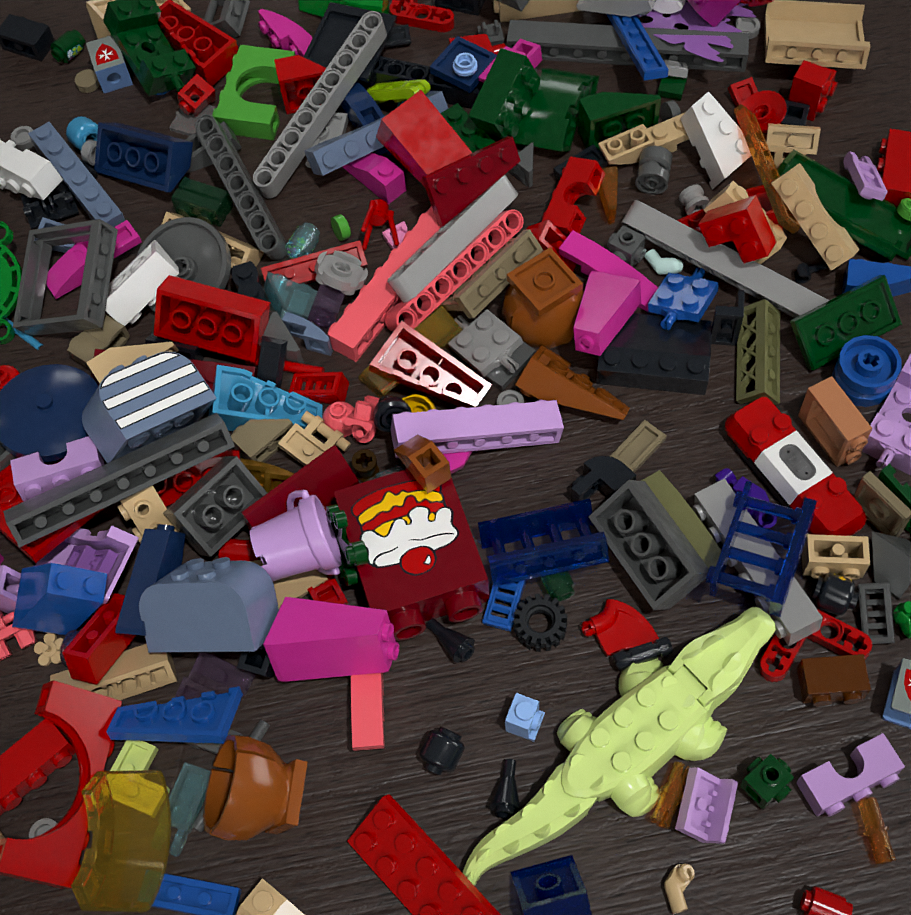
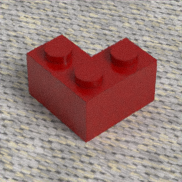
[788,60,838,121]
[698,195,777,264]

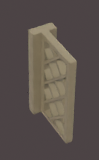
[436,229,543,318]

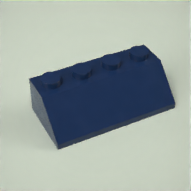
[94,122,193,192]

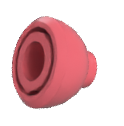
[322,401,355,437]

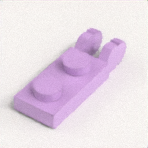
[843,152,888,201]

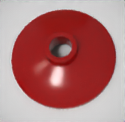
[736,90,787,134]

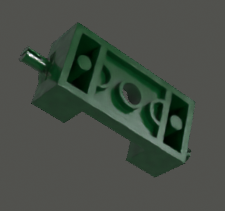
[103,0,196,96]

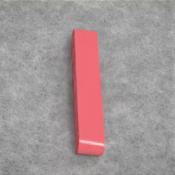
[385,209,524,332]

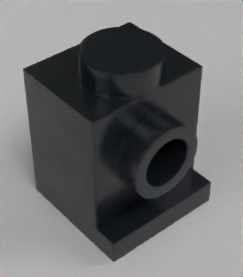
[780,100,810,126]

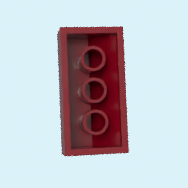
[242,445,359,530]

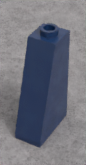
[115,524,185,636]

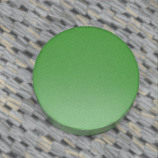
[897,198,911,221]
[331,214,351,241]

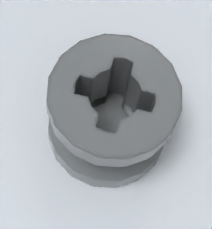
[679,185,710,215]

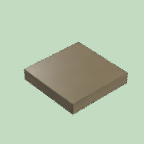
[853,471,911,537]

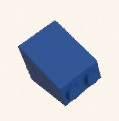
[12,563,108,636]

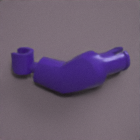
[715,468,777,529]

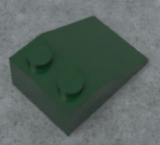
[578,92,661,150]

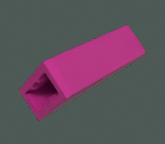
[573,271,642,356]

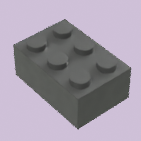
[163,456,267,557]

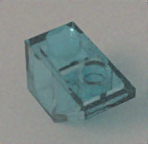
[263,272,318,320]

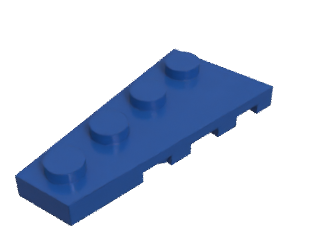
[106,686,243,744]

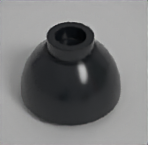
[373,395,412,432]

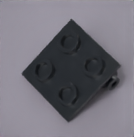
[20,180,79,229]

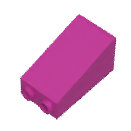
[263,597,399,682]

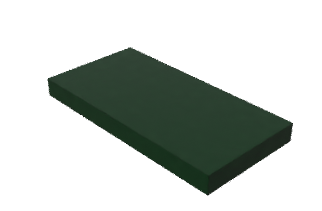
[790,275,902,371]

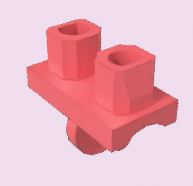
[345,395,380,443]
[0,610,37,661]

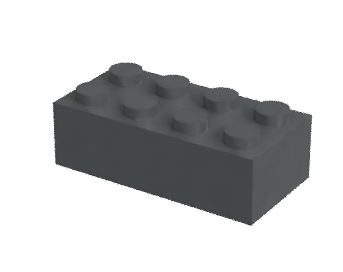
[589,480,712,610]

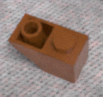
[394,434,451,494]

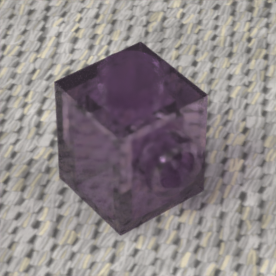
[307,284,345,328]

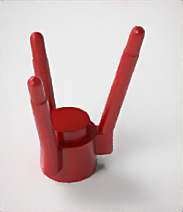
[361,199,399,250]

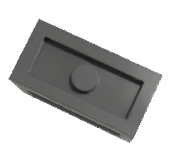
[204,0,250,38]

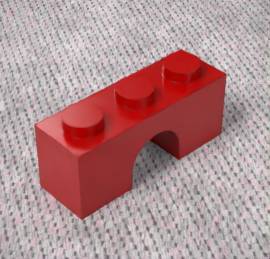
[542,157,605,237]

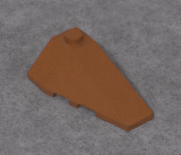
[516,345,630,420]

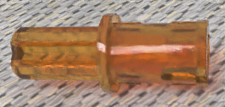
[858,797,896,865]

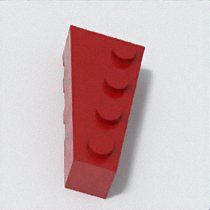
[158,0,239,86]

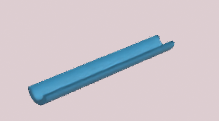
[5,318,43,350]

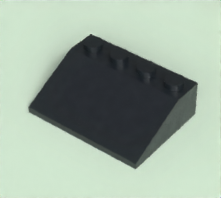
[596,313,712,395]

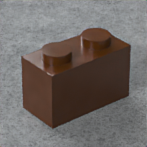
[797,654,871,707]

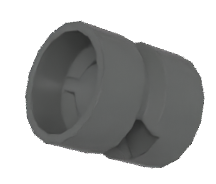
[635,145,673,195]

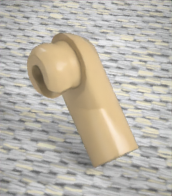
[664,863,695,914]

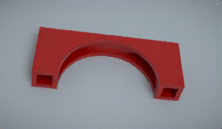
[0,680,122,888]

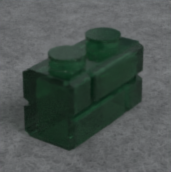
[172,177,233,226]

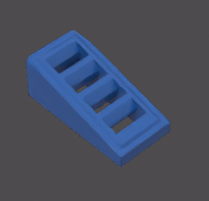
[482,564,527,632]

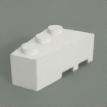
[680,92,758,189]
[0,139,63,200]

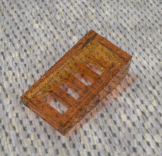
[598,166,618,225]

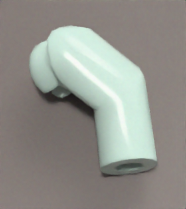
[644,249,683,275]

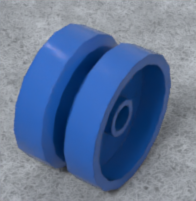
[832,335,901,407]

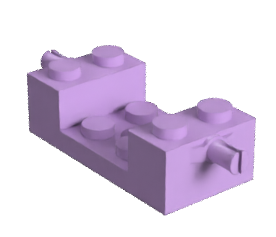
[862,354,911,476]

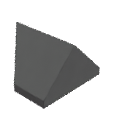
[872,531,911,600]

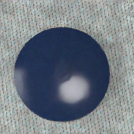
[0,364,98,462]

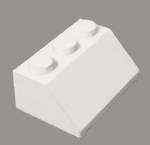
[105,240,179,326]

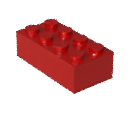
[154,275,271,363]

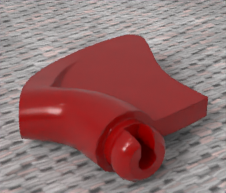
[581,599,659,657]

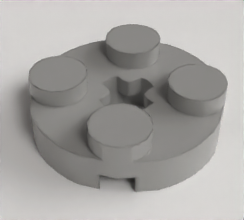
[315,251,368,295]

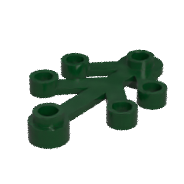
[326,504,368,586]

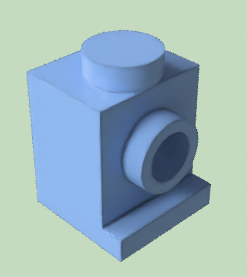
[505,693,545,742]

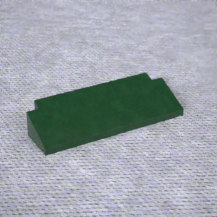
[771,149,911,261]

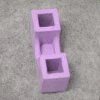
[10,436,105,502]
[796,733,905,817]

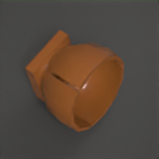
[502,247,584,349]
[203,735,308,840]

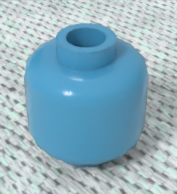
[66,117,98,150]

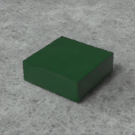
[658,76,687,101]

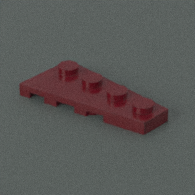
[422,136,521,227]

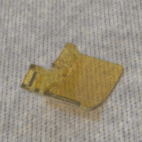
[71,770,171,912]

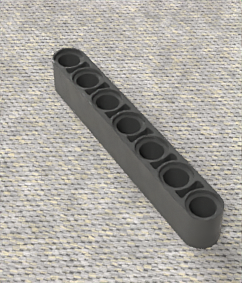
[195,114,288,260]

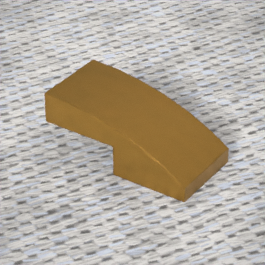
[240,458,294,493]

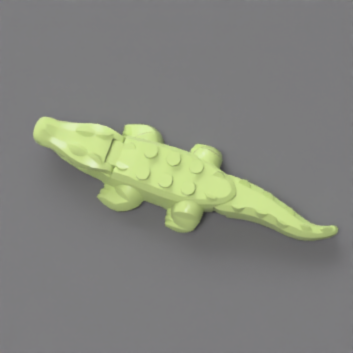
[462,607,775,886]

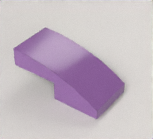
[65,545,119,577]

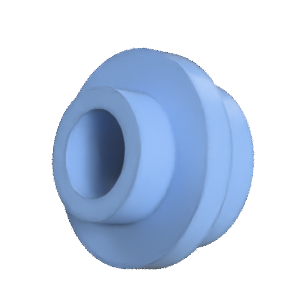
[453,53,478,76]

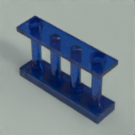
[706,481,817,617]
[478,499,609,587]

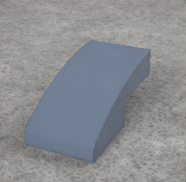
[282,312,333,356]

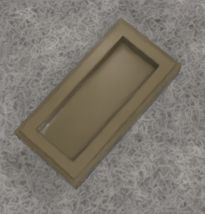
[610,420,667,473]

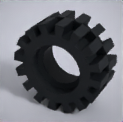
[514,593,567,652]

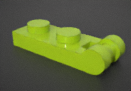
[366,79,430,104]

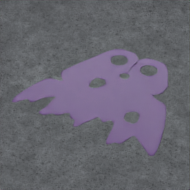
[637,2,756,62]

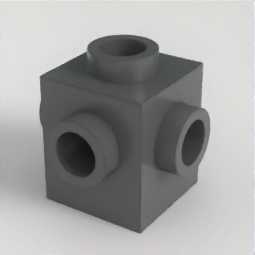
[607,225,646,268]

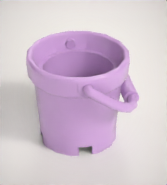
[250,490,342,582]

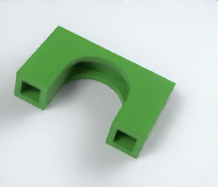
[213,45,295,140]

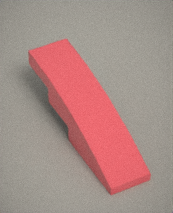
[351,673,385,751]

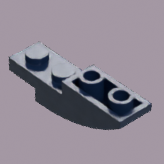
[341,81,392,158]

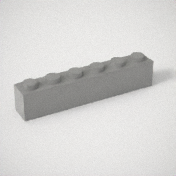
[692,479,823,646]

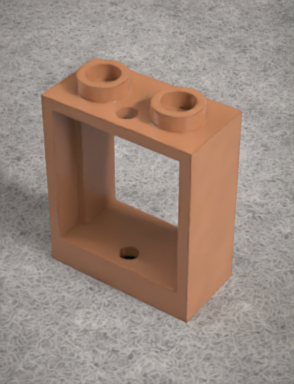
[798,376,873,467]

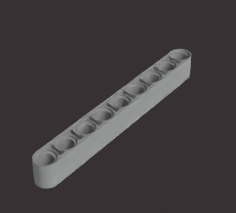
[253,11,387,198]
[621,200,830,318]

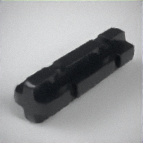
[613,637,673,671]

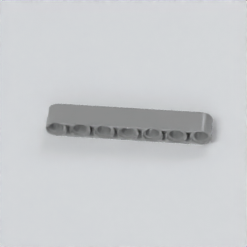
[387,175,518,303]

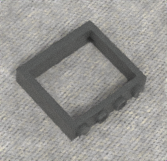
[13,219,118,336]

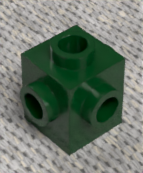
[740,754,794,810]

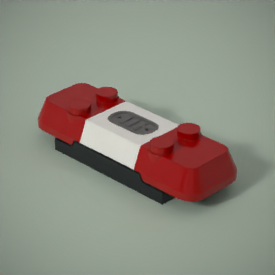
[725,397,867,536]

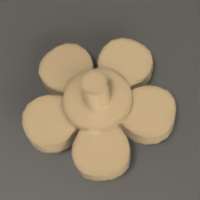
[34,633,67,666]

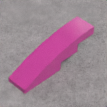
[559,230,658,312]

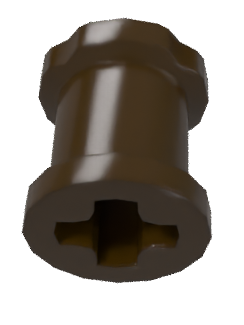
[352,449,379,483]

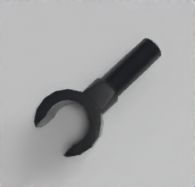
[794,262,828,284]

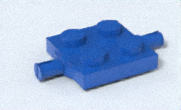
[648,267,718,330]

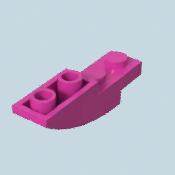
[258,9,313,57]
[46,220,142,299]

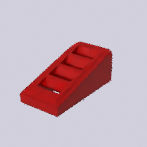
[289,372,349,404]

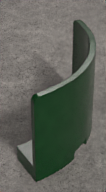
[514,68,599,151]

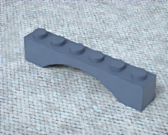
[304,91,448,176]
[28,122,126,227]

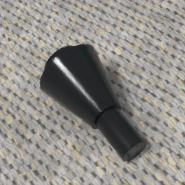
[426,618,475,663]
[489,759,521,819]

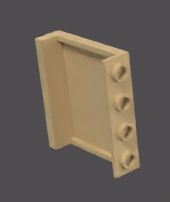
[764,0,870,69]

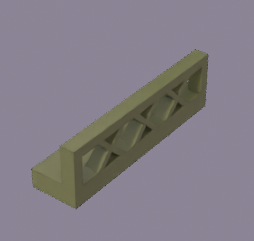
[736,299,780,405]

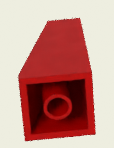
[376,90,472,187]

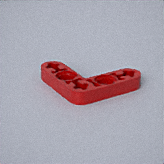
[389,0,455,32]
[759,609,872,682]

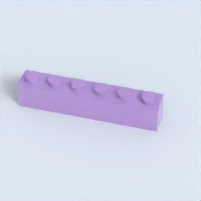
[391,400,564,458]

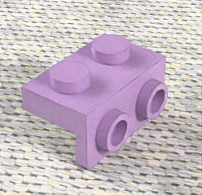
[675,767,738,843]

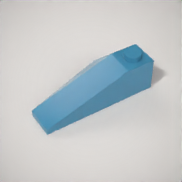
[209,365,323,431]

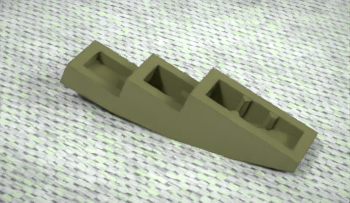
[641,470,728,573]

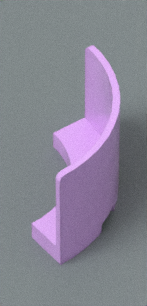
[35,526,139,604]

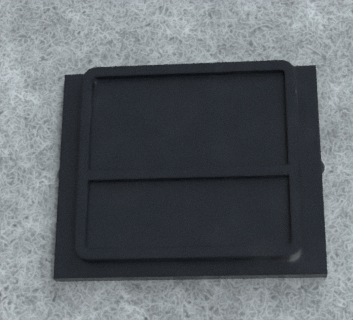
[304,2,397,82]

